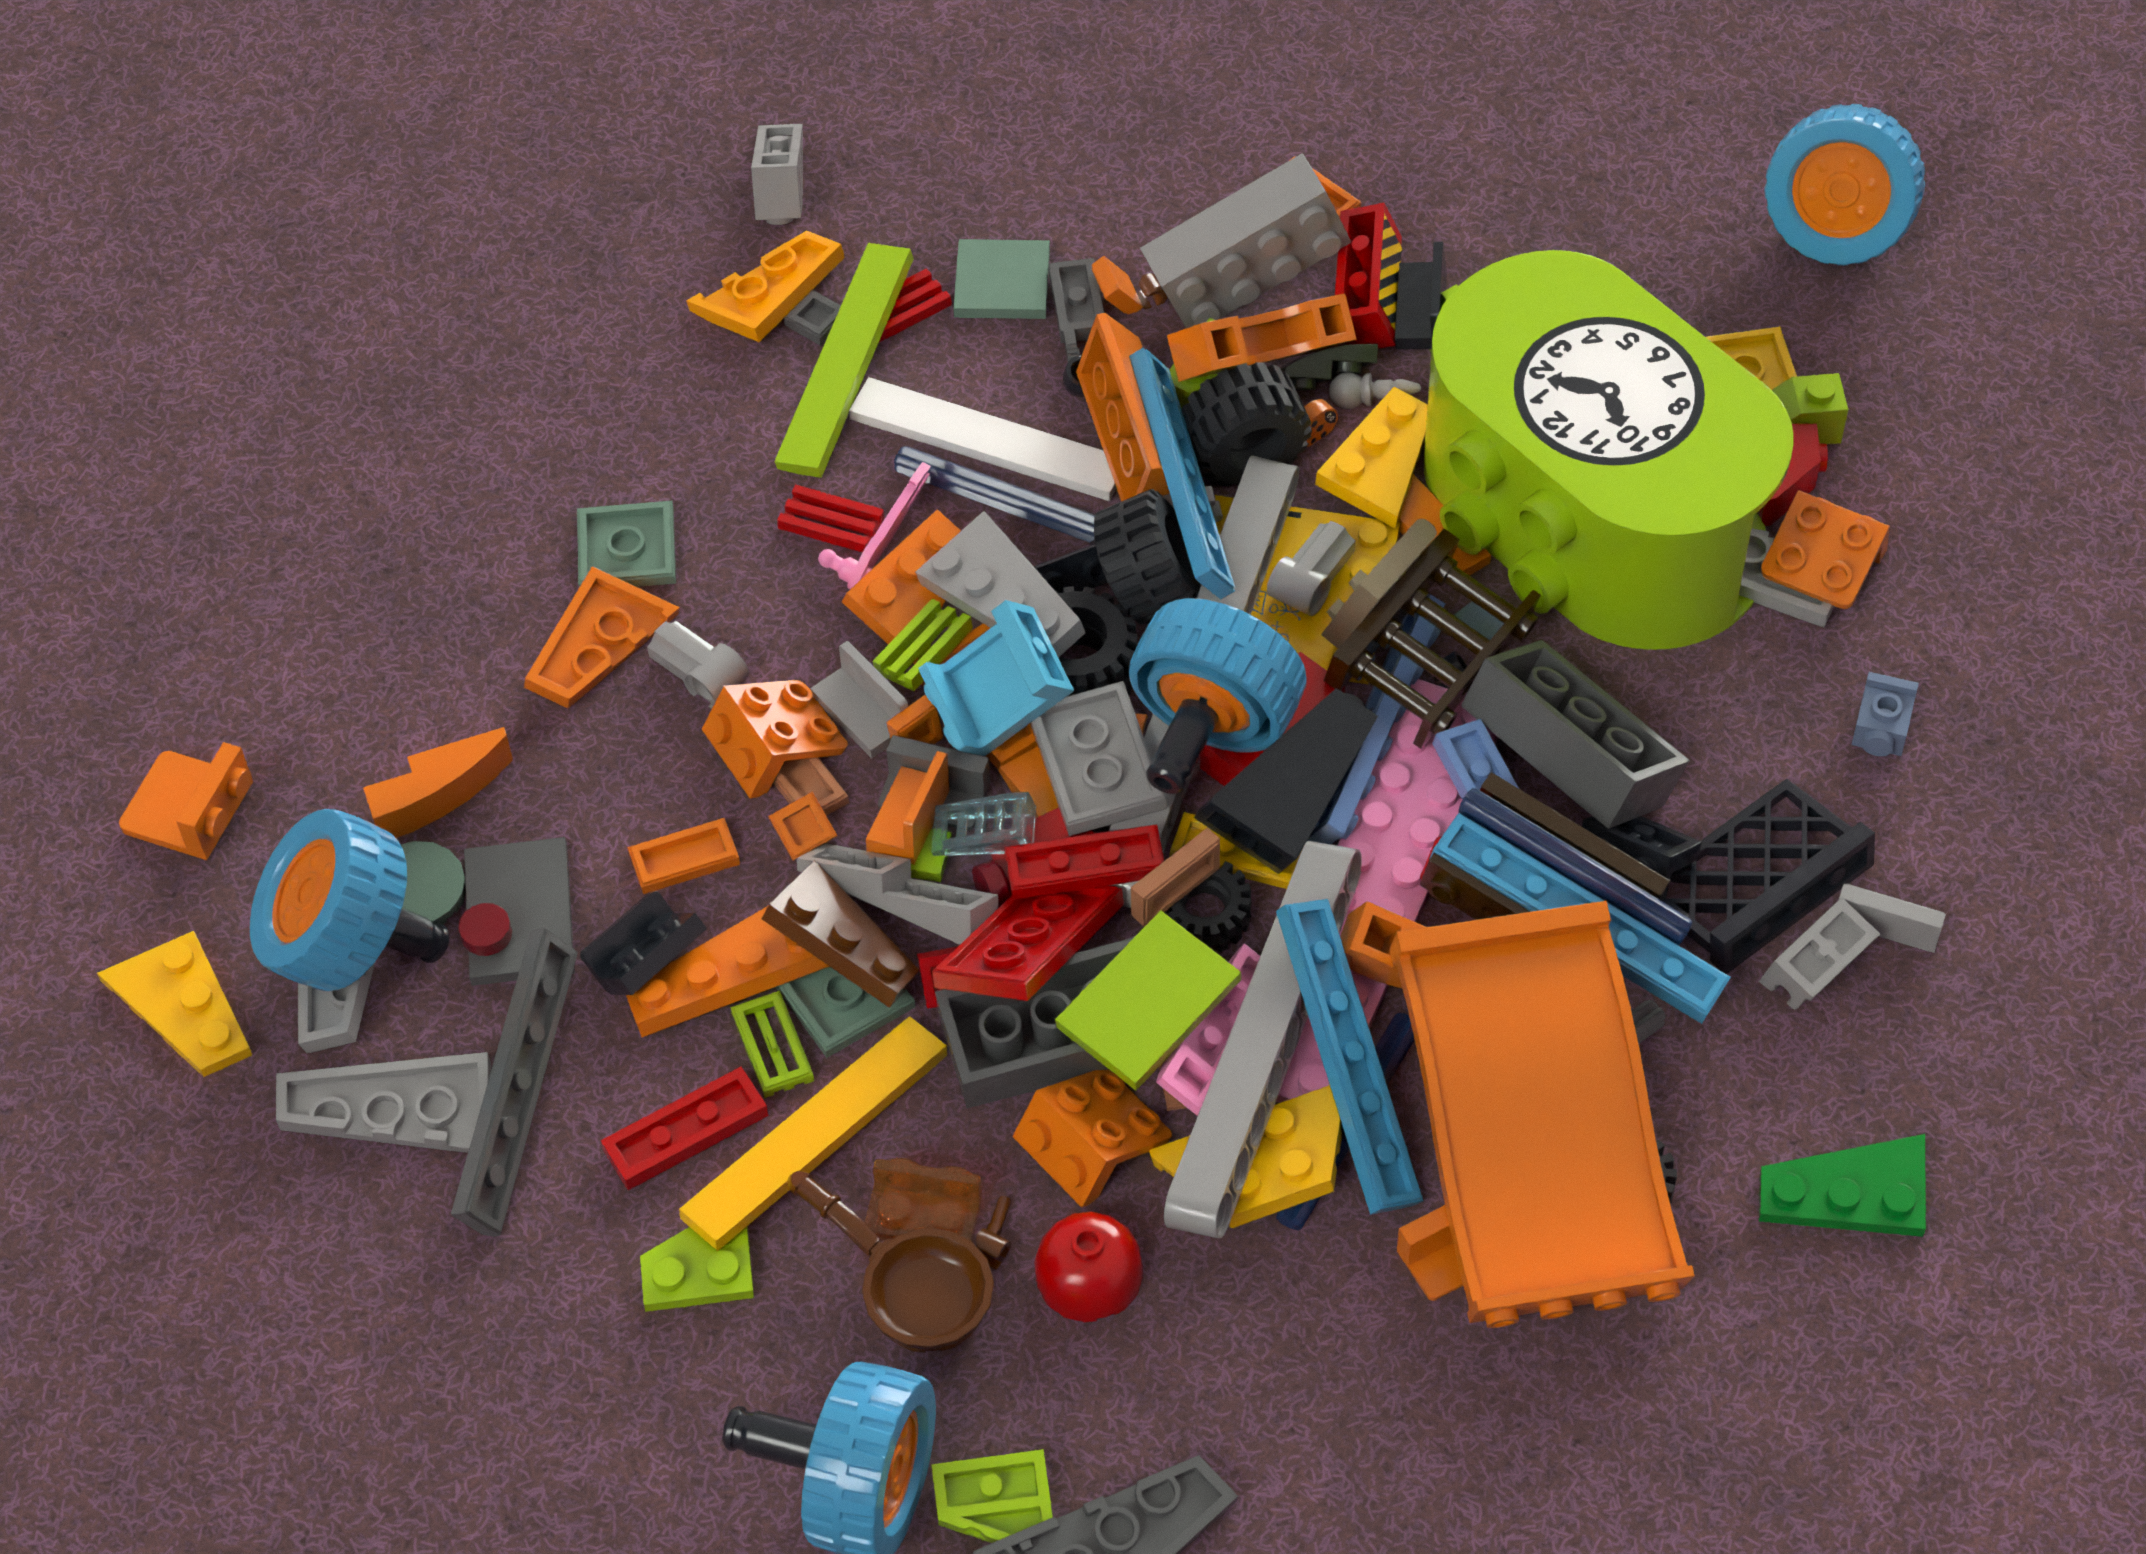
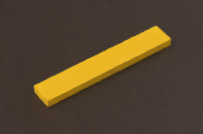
[679,1016,947,1251]

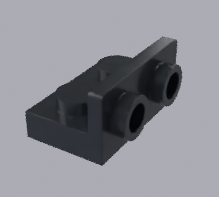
[1582,816,1702,901]
[580,891,707,995]

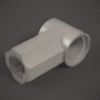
[1266,521,1356,617]
[647,621,749,709]

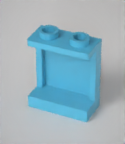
[918,600,1074,756]

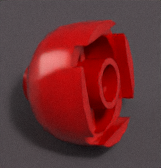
[1034,1211,1143,1322]

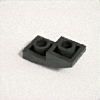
[1280,344,1378,390]

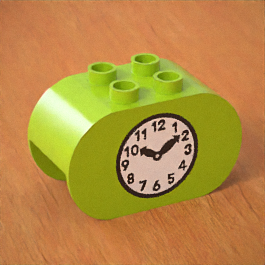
[1424,250,1793,650]

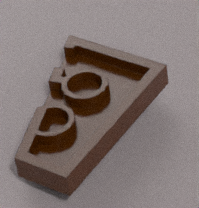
[761,860,919,1008]

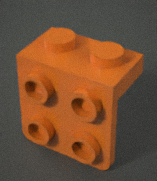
[1761,490,1890,609]
[702,680,848,798]
[119,742,253,860]
[1012,1070,1172,1208]

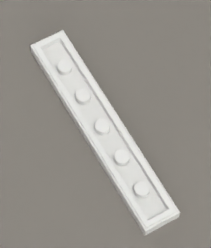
[849,377,1116,501]

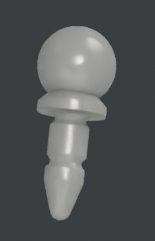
[1329,372,1421,409]

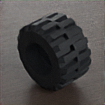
[1182,362,1312,486]
[1094,489,1201,625]
[1058,586,1138,697]

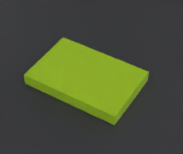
[1055,910,1241,1090]

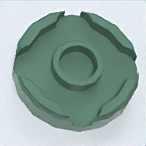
[401,841,466,924]

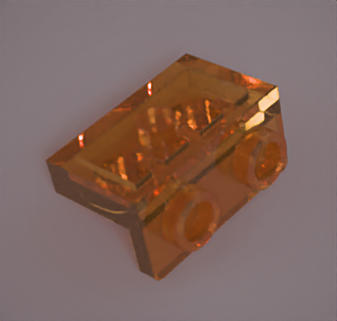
[864,1158,983,1242]

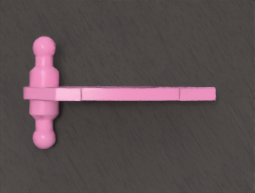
[818,462,931,589]

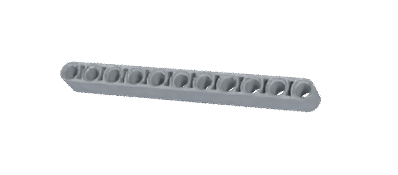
[1108,455,1299,908]

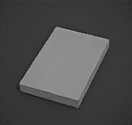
[1030,681,1167,836]

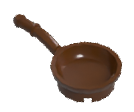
[788,1171,994,1353]

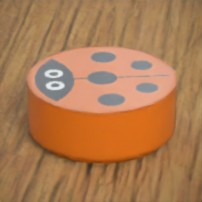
[1304,399,1338,447]

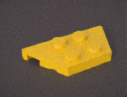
[1149,1085,1342,1228]

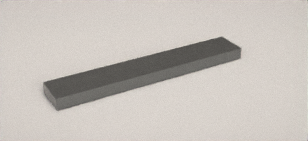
[451,928,578,1237]

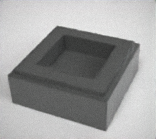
[784,290,841,346]

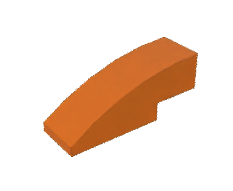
[363,727,513,838]

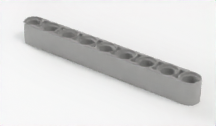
[1164,841,1362,1238]

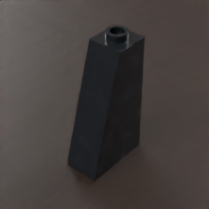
[1194,688,1378,874]

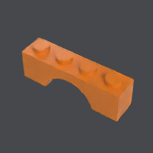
[1167,294,1356,382]

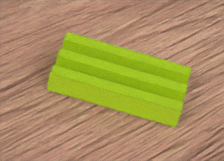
[872,599,973,691]
[730,991,814,1098]

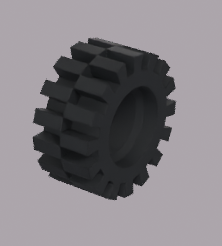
[1164,861,1251,952]

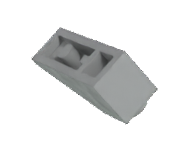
[751,124,803,225]

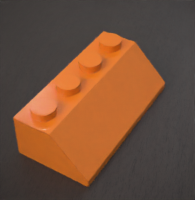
[1076,313,1170,501]

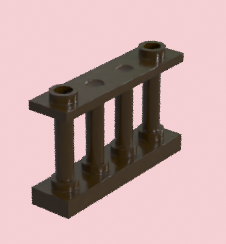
[1323,529,1541,749]
[1419,772,1670,920]

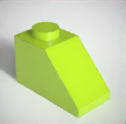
[1772,373,1848,444]

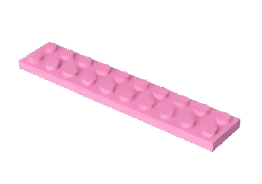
[1276,679,1498,1103]

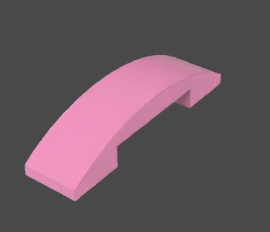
[1156,943,1260,1116]

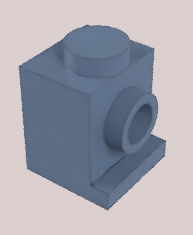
[1851,672,1919,756]

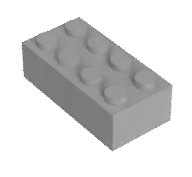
[1140,153,1351,328]

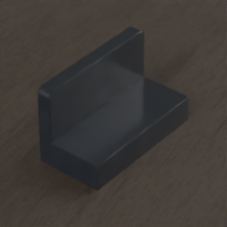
[1395,241,1447,349]

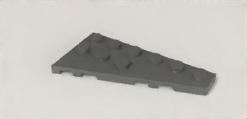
[973,1455,1238,1554]

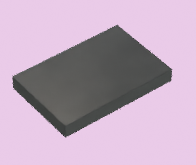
[464,837,575,986]

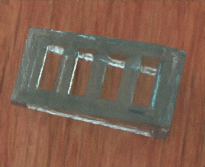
[931,792,1037,856]

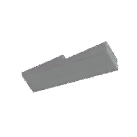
[797,844,998,945]

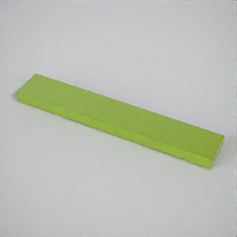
[774,243,914,478]

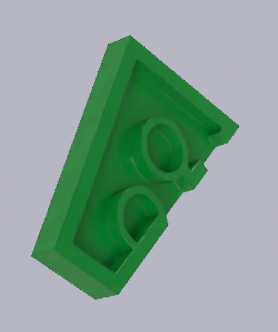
[1759,1134,1926,1237]

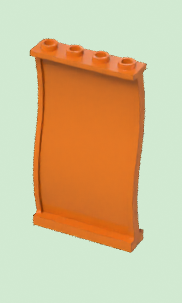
[1389,901,1695,1328]

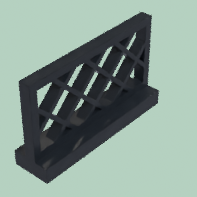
[1662,778,1875,974]

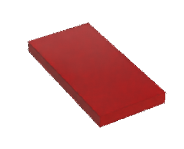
[932,886,1124,1001]

